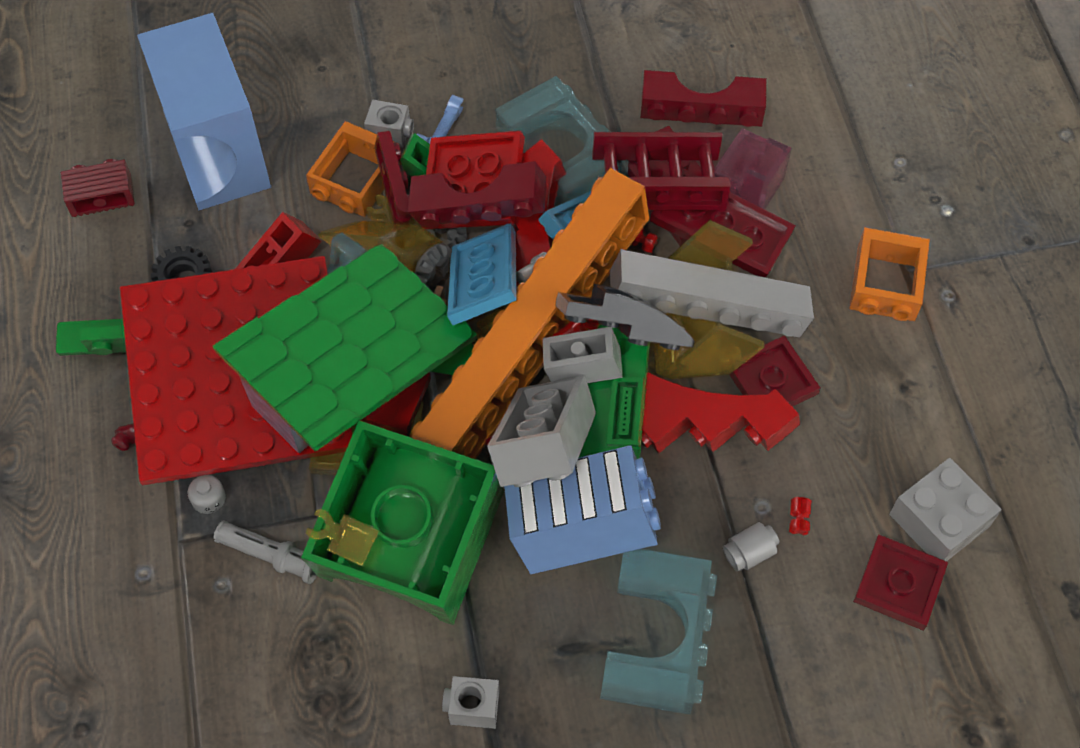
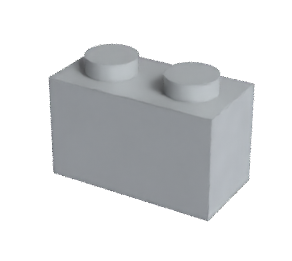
[543,327,623,383]

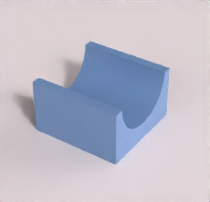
[137,13,271,210]

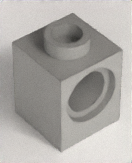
[364,100,414,149]
[442,676,499,729]

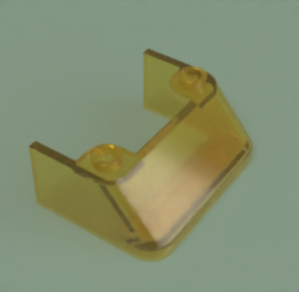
[654,220,764,379]

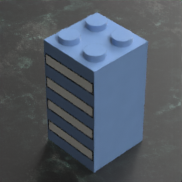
[504,445,661,574]

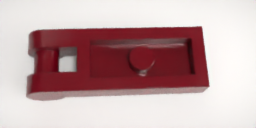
[374,131,412,226]

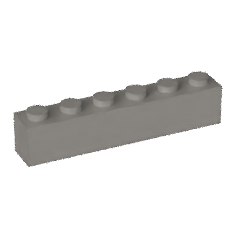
[610,249,814,338]

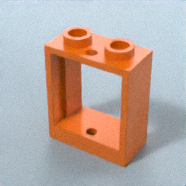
[306,121,401,217]
[849,227,930,322]

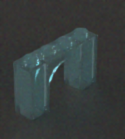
[495,76,629,204]
[600,549,717,714]

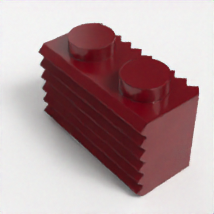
[60,159,135,217]

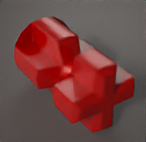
[631,229,658,253]
[789,497,812,536]

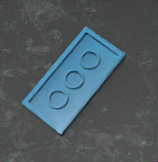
[447,224,517,325]

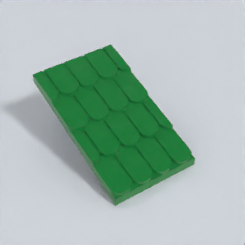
[213,244,477,453]

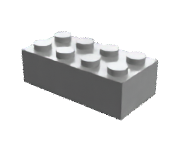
[487,375,596,487]

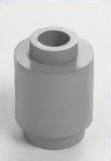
[723,522,779,572]

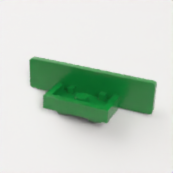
[56,319,126,356]

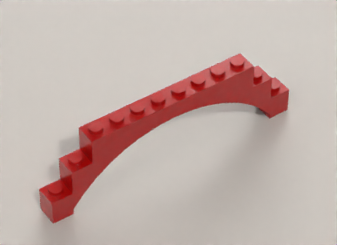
[512,139,800,453]

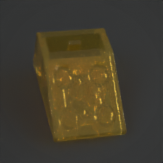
[318,220,443,273]

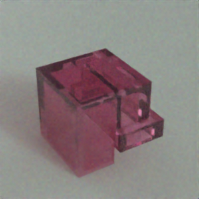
[714,128,792,209]

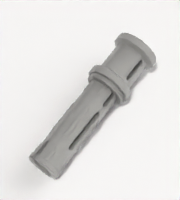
[214,520,317,584]

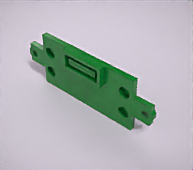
[578,324,650,459]

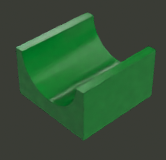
[301,420,504,625]

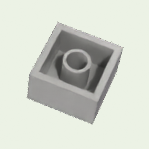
[889,458,1002,561]

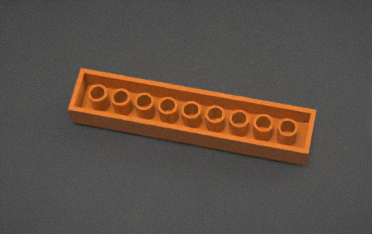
[410,168,649,459]

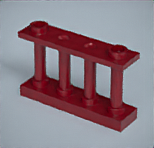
[592,132,731,210]

